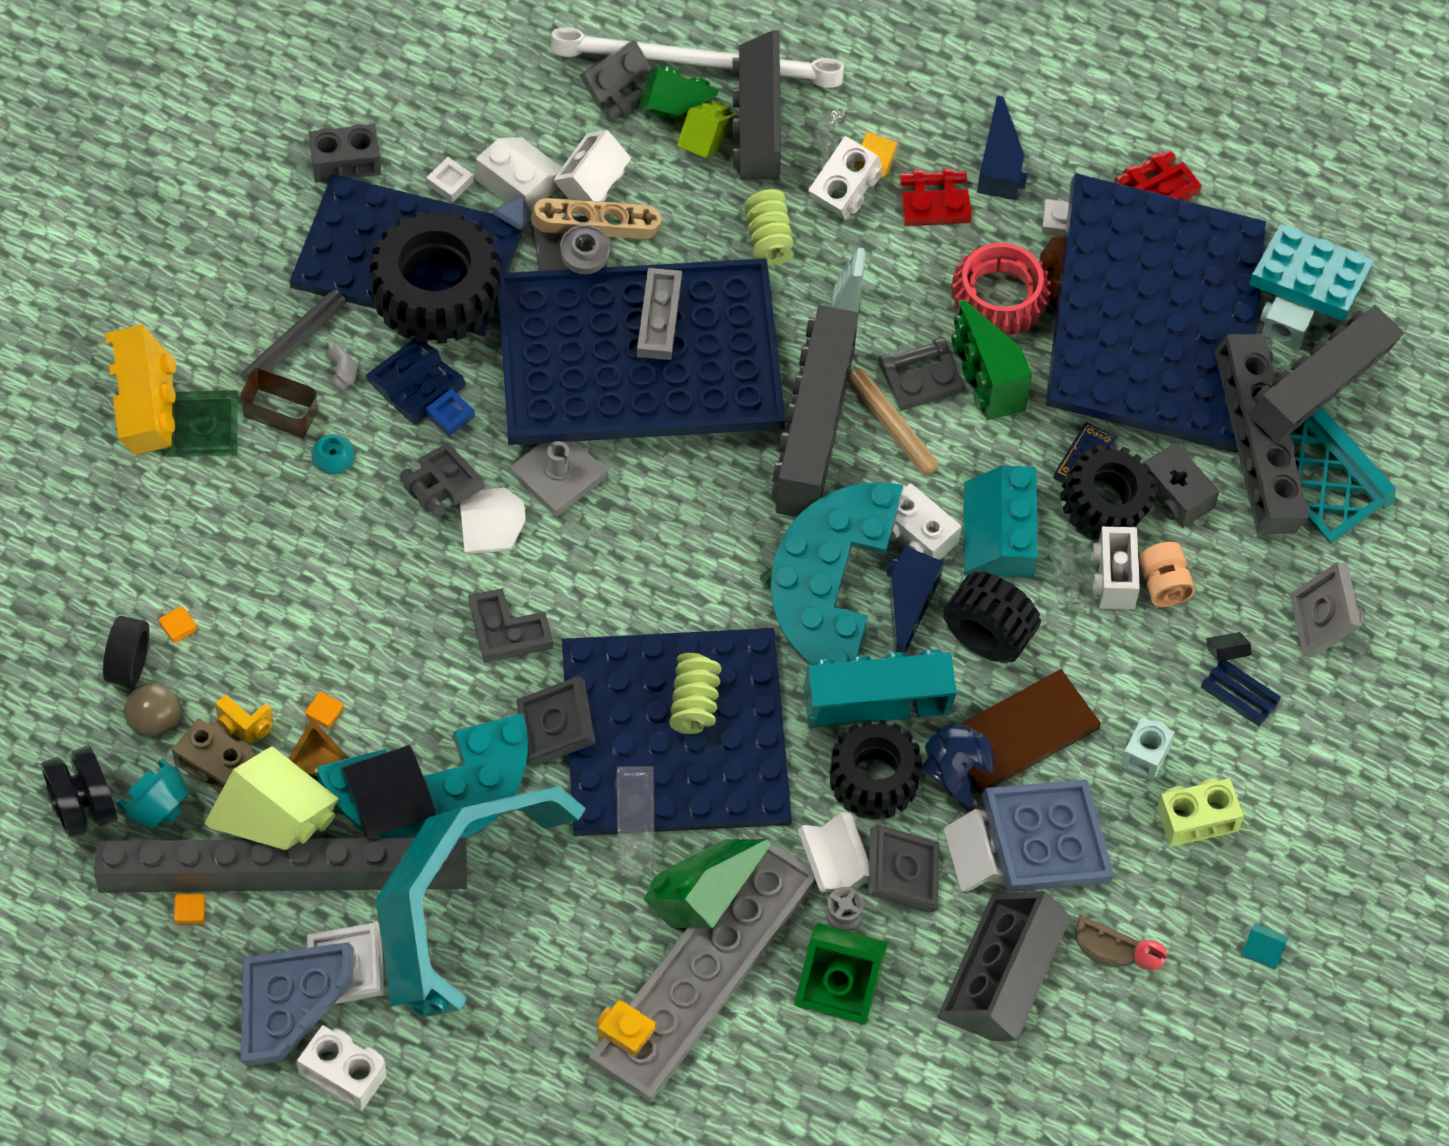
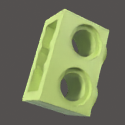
[1157,778,1244,847]

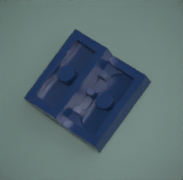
[366,337,466,425]

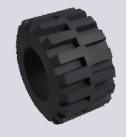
[1060,444,1156,540]
[943,571,1041,663]
[829,719,922,820]

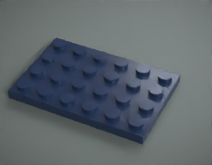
[290,174,524,336]

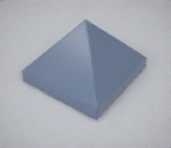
[493,197,532,230]

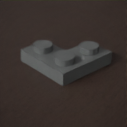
[468,588,553,663]

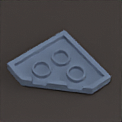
[241,942,354,1066]

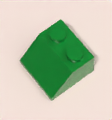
[794,923,888,1025]

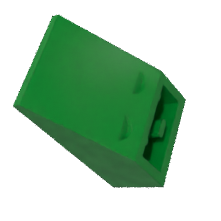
[951,300,1032,420]

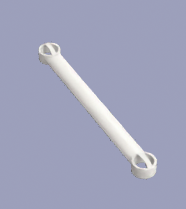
[551,27,844,88]

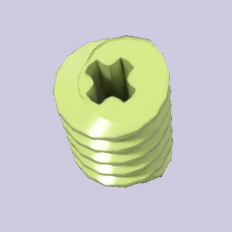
[744,189,794,265]
[669,653,722,734]

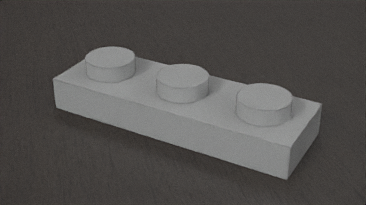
[637,268,682,360]

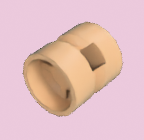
[1138,542,1196,607]

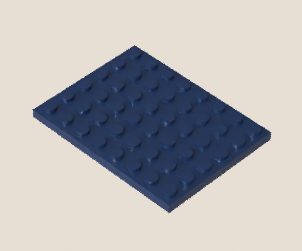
[1045,173,1266,452]
[499,258,786,445]

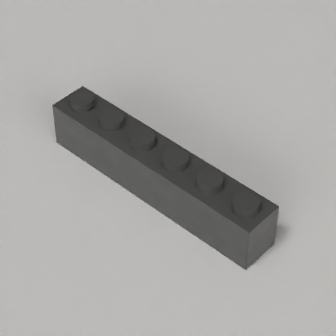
[1248,305,1405,444]

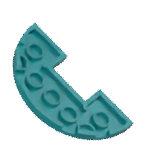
[771,482,904,665]
[315,713,528,839]

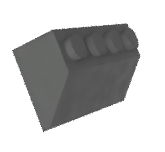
[732,30,781,180]
[937,891,1071,1041]

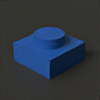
[426,388,475,437]

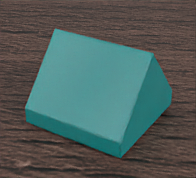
[1241,923,1289,970]

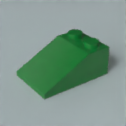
[643,839,772,929]

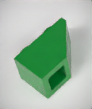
[638,66,719,120]

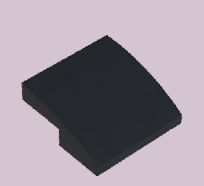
[340,745,437,838]

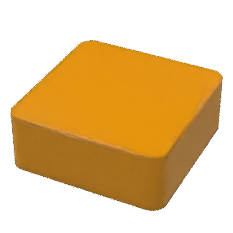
[159,606,197,643]
[305,692,344,729]
[174,894,205,925]

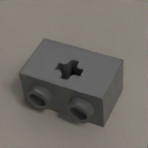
[1143,442,1219,528]

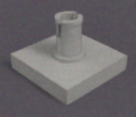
[509,441,608,517]
[1290,562,1364,657]

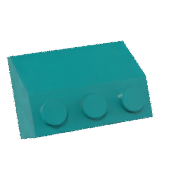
[964,466,1037,578]

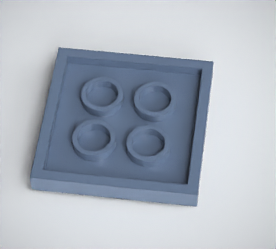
[982,779,1114,892]

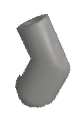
[326,344,358,391]

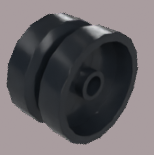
[40,745,118,838]

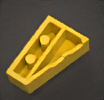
[105,324,176,454]

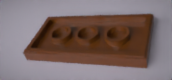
[959,669,1101,794]

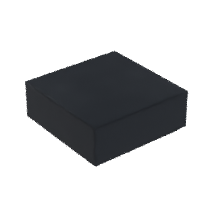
[1206,632,1252,662]

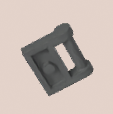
[878,337,965,411]

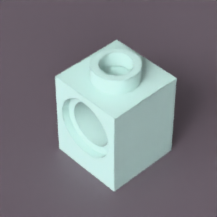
[1260,296,1315,350]
[1121,717,1175,781]

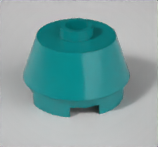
[116,758,190,831]

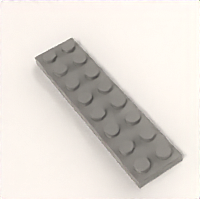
[589,835,816,1103]

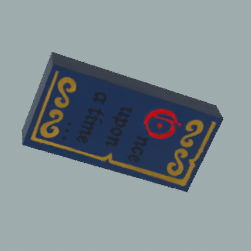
[1053,422,1116,483]

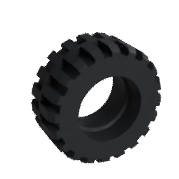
[369,210,501,344]

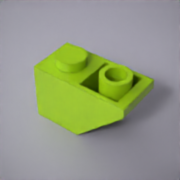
[676,100,738,158]

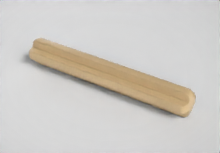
[848,368,938,476]

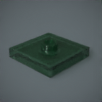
[167,390,238,457]

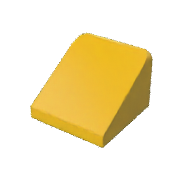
[853,132,899,177]

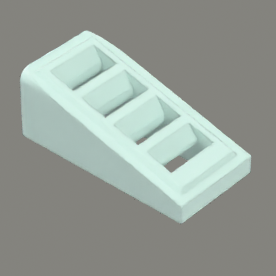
[832,248,866,312]

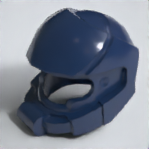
[920,725,995,812]

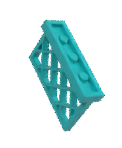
[1289,407,1396,544]

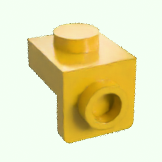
[215,694,274,744]
[596,999,656,1057]

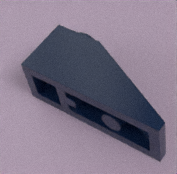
[977,95,1029,200]
[886,546,944,653]

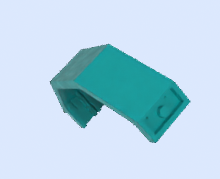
[375,786,586,1017]

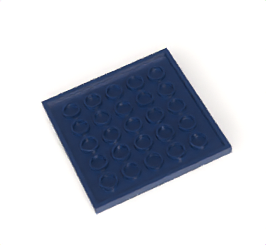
[562,628,792,836]

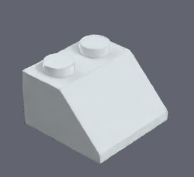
[476,137,562,212]

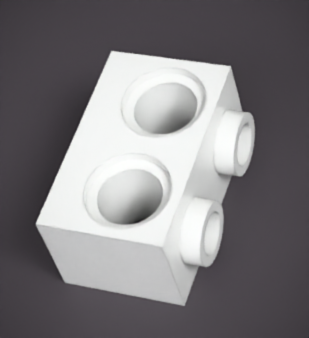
[808,136,882,220]
[297,1025,387,1112]

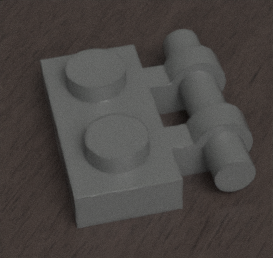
[580,40,652,122]
[400,443,485,517]

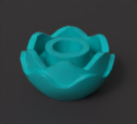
[311,434,355,475]

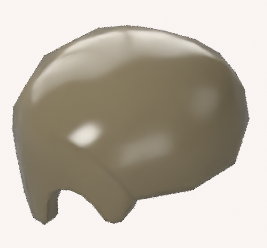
[124,684,183,737]

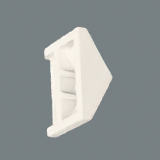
[459,487,526,554]

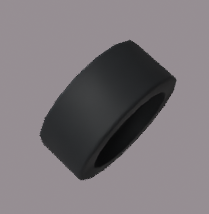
[103,616,150,687]

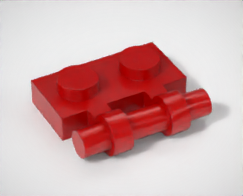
[1114,150,1202,200]
[900,168,972,226]

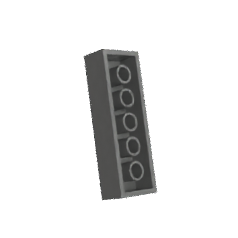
[771,305,859,517]

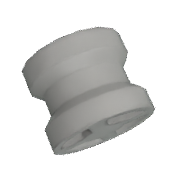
[826,887,864,931]

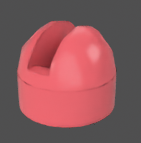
[1134,940,1167,970]

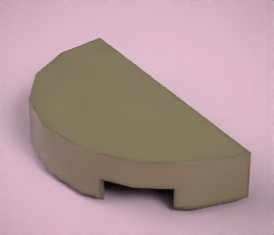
[1075,914,1140,967]

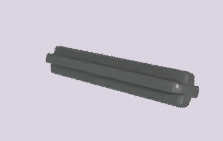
[241,290,346,384]

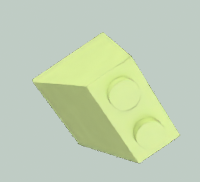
[204,746,339,850]

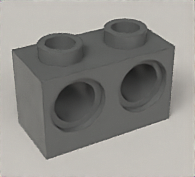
[309,124,381,182]

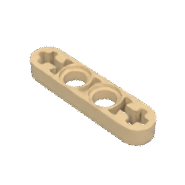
[531,198,662,239]

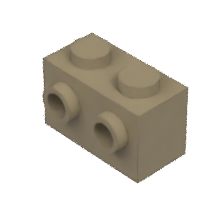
[172,717,257,793]

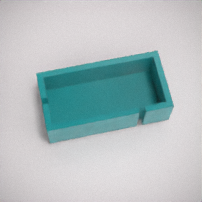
[803,649,957,728]

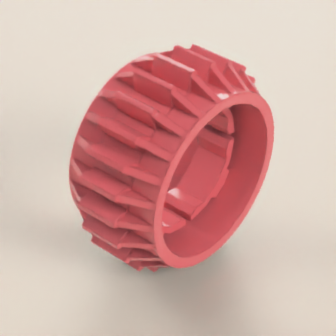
[951,243,1051,335]

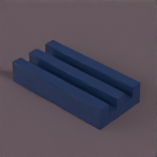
[1201,660,1281,727]

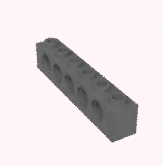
[1215,334,1309,534]

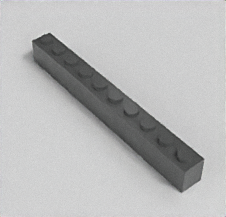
[94,838,467,892]

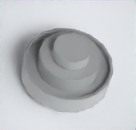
[560,225,610,274]

